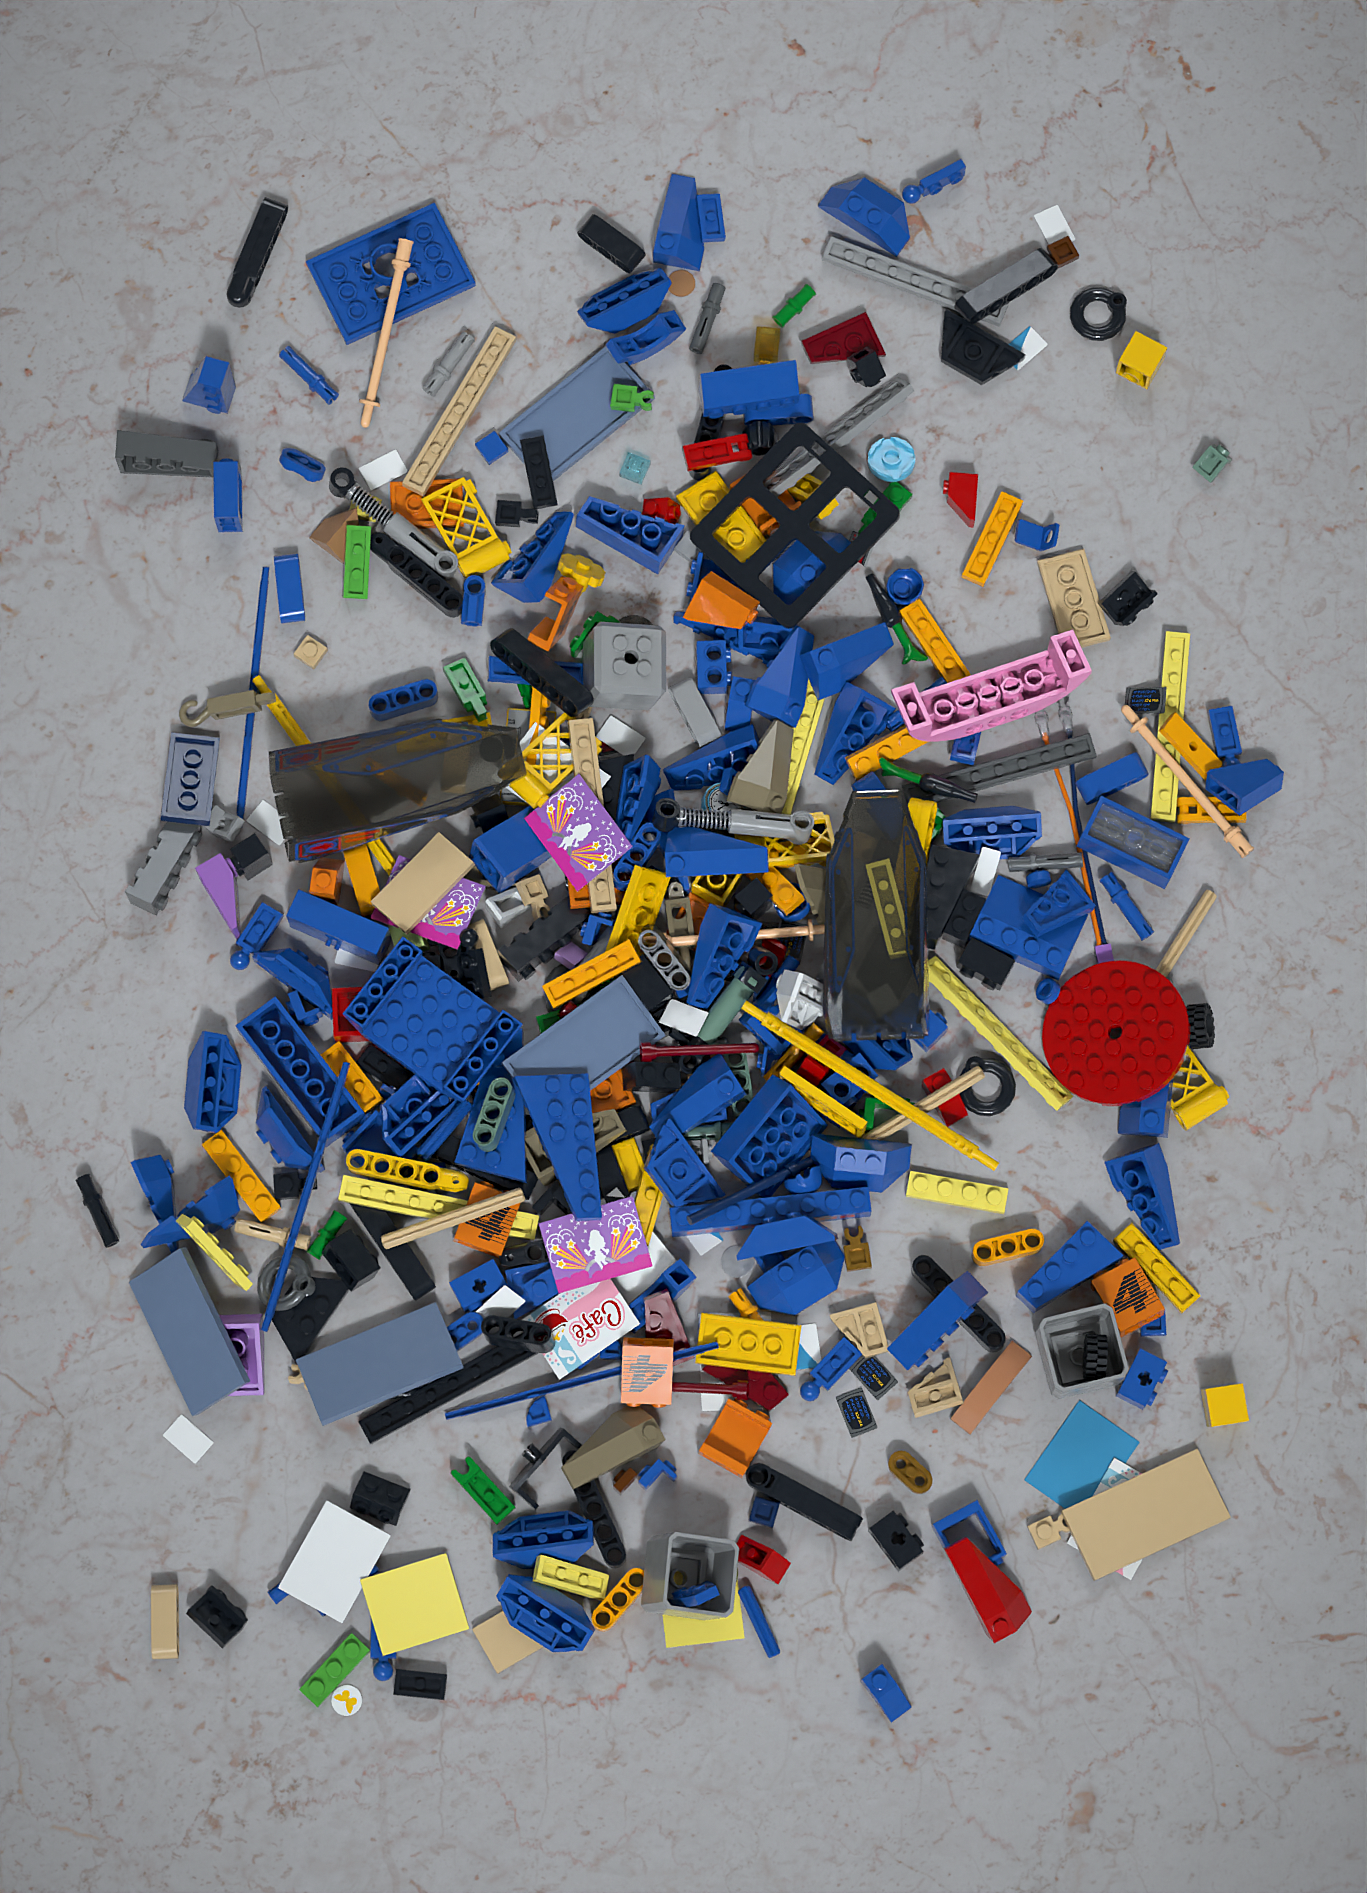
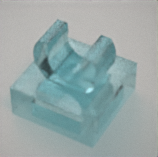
[619,452,651,485]

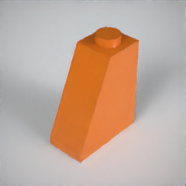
[683,571,760,629]
[309,857,345,906]

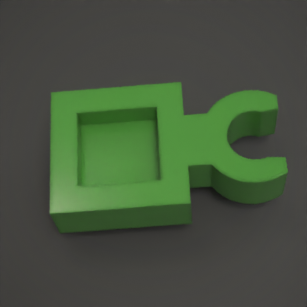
[610,384,654,412]

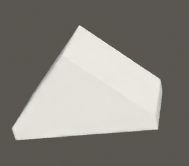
[485,887,531,929]

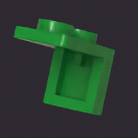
[569,611,620,658]
[859,1095,915,1132]

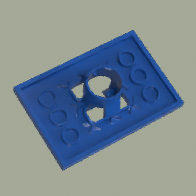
[306,203,476,345]

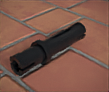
[75,1174,120,1248]

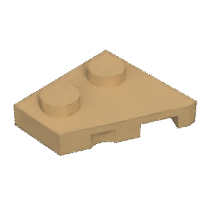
[830,1302,889,1358]
[908,1357,964,1418]

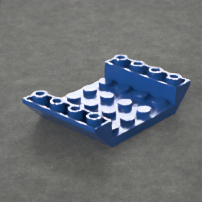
[343,937,523,1103]

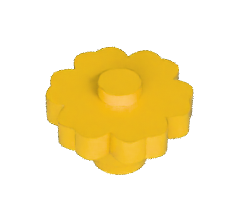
[557,553,606,596]

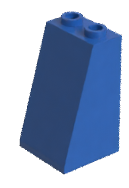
[469,806,552,894]

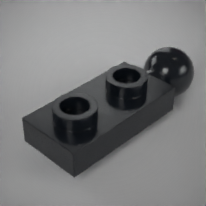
[459,928,492,999]

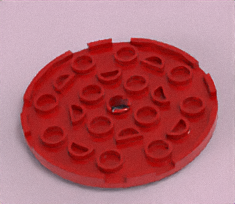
[1042,960,1190,1106]

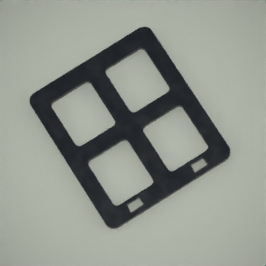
[690,423,900,629]

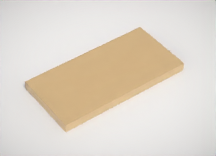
[1061,1448,1231,1581]

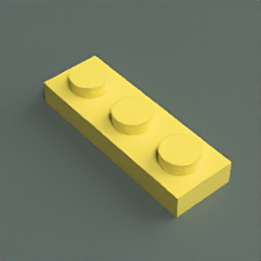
[532,1555,609,1601]

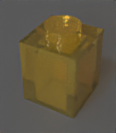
[754,326,781,365]

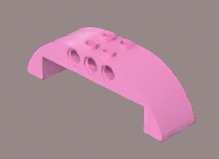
[891,630,1092,742]

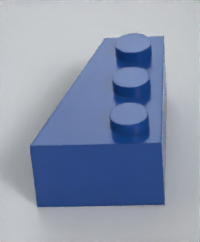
[182,356,236,414]

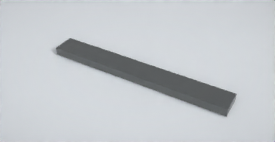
[902,733,1097,807]

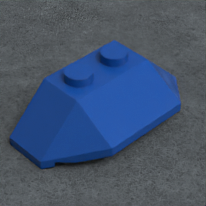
[818,177,910,257]
[577,268,672,334]
[773,531,851,605]
[942,806,1042,860]
[252,948,333,1020]
[829,990,913,1070]
[184,1031,242,1133]
[380,1074,459,1157]
[256,1086,325,1173]
[810,1133,912,1193]
[736,1211,838,1261]
[747,1240,845,1316]
[493,1510,594,1569]
[496,1574,595,1652]

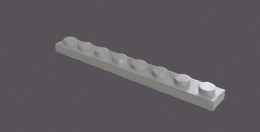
[822,236,1009,327]
[764,377,914,498]

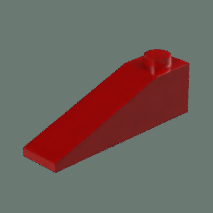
[944,1537,1032,1644]

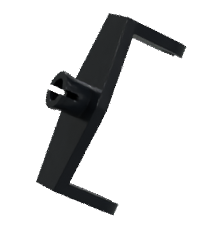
[509,1427,582,1510]

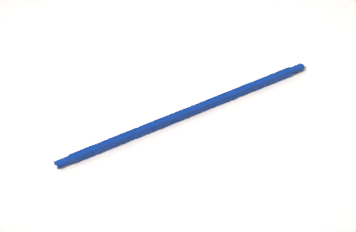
[236,567,269,828]
[261,1062,350,1332]
[445,1342,719,1420]

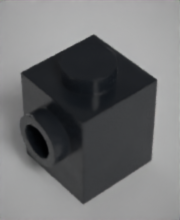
[847,347,886,387]
[470,793,509,834]

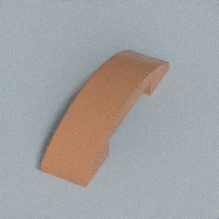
[950,1341,1032,1435]

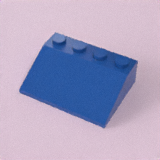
[969,875,1088,981]
[711,1074,828,1198]

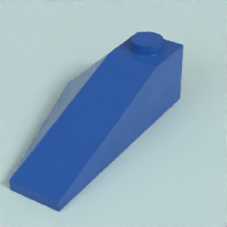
[653,174,704,271]
[491,511,574,603]
[800,622,894,701]
[814,682,896,785]
[663,724,760,791]
[615,754,661,855]
[687,903,762,1009]
[649,1054,747,1137]
[130,1155,179,1254]
[140,1175,240,1248]

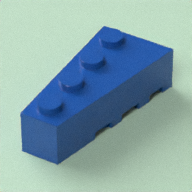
[575,496,685,574]
[1016,1221,1124,1313]
[887,1271,989,1371]

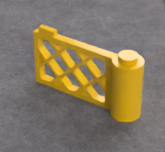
[421,477,512,580]
[498,712,602,809]
[734,812,838,867]
[1171,1046,1229,1131]

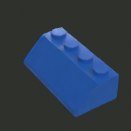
[699,360,799,419]

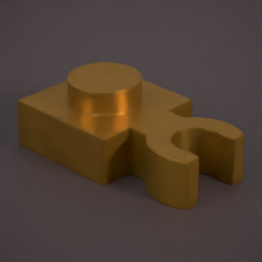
[843,1226,872,1272]

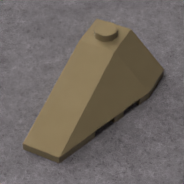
[726,719,794,814]
[794,864,846,925]

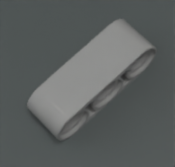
[668,677,722,749]

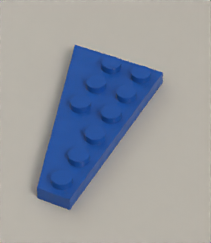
[455,1028,527,1183]
[513,1073,602,1221]

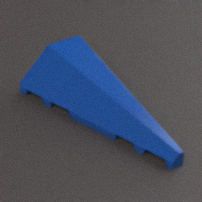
[674,612,798,665]

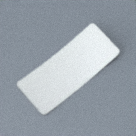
[970,847,1001,896]

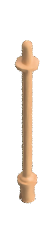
[359,238,414,428]
[1121,705,1254,858]
[640,919,836,953]

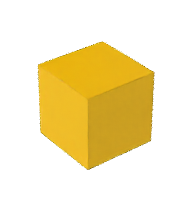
[1116,331,1168,389]
[691,874,742,907]
[1201,1383,1249,1427]

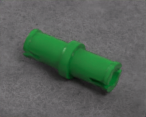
[772,284,816,328]
[306,1210,347,1260]

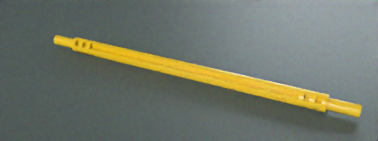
[252,675,396,876]
[741,1000,999,1171]

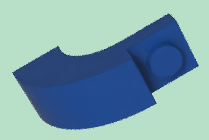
[606,310,686,365]
[628,1258,697,1334]

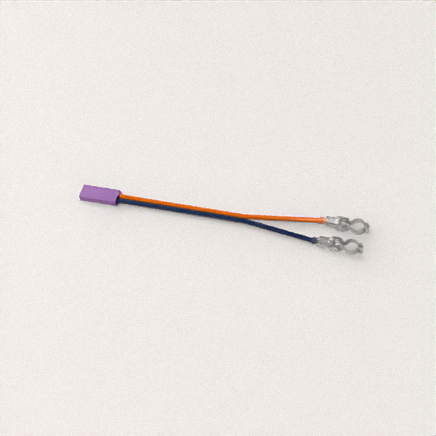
[1034,694,1114,964]

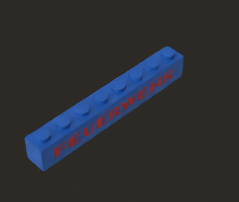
[669,1187,872,1237]

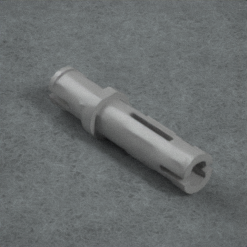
[422,331,475,397]

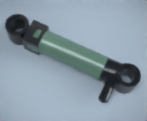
[668,946,779,1074]

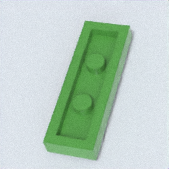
[342,525,371,599]
[299,1633,370,1707]

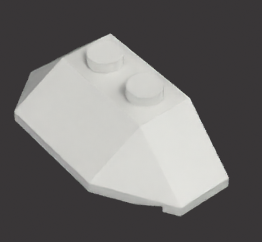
[776,969,833,1030]

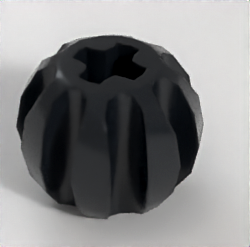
[742,421,777,456]

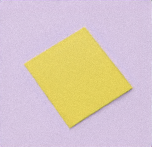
[360,1553,469,1656]
[662,1571,745,1648]

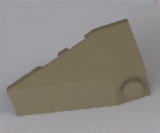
[525,1109,626,1186]
[561,1406,666,1490]

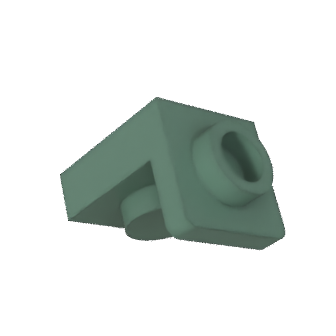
[1192,444,1232,483]

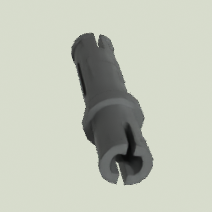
[689,283,726,354]
[1008,852,1083,872]

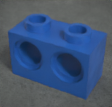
[696,640,732,694]
[820,1053,878,1108]

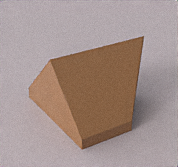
[309,507,359,564]

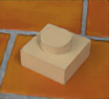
[294,635,328,669]

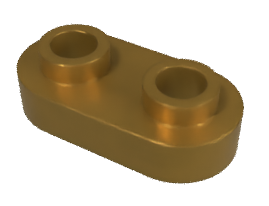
[888,1451,933,1494]

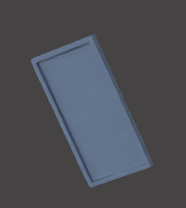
[499,346,655,481]
[501,975,666,1091]
[129,1247,250,1416]
[296,1302,463,1426]

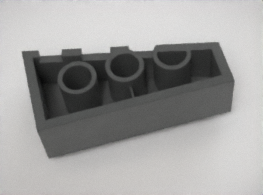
[115,430,219,478]

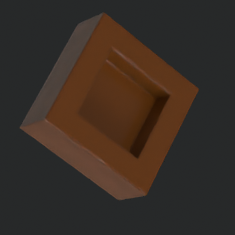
[1047,236,1079,269]
[613,1468,638,1495]

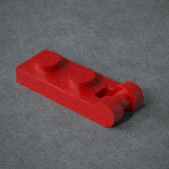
[682,434,753,471]

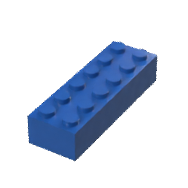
[235,996,365,1148]

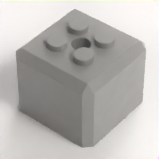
[583,622,666,711]
[1035,1304,1129,1399]
[641,1532,739,1620]

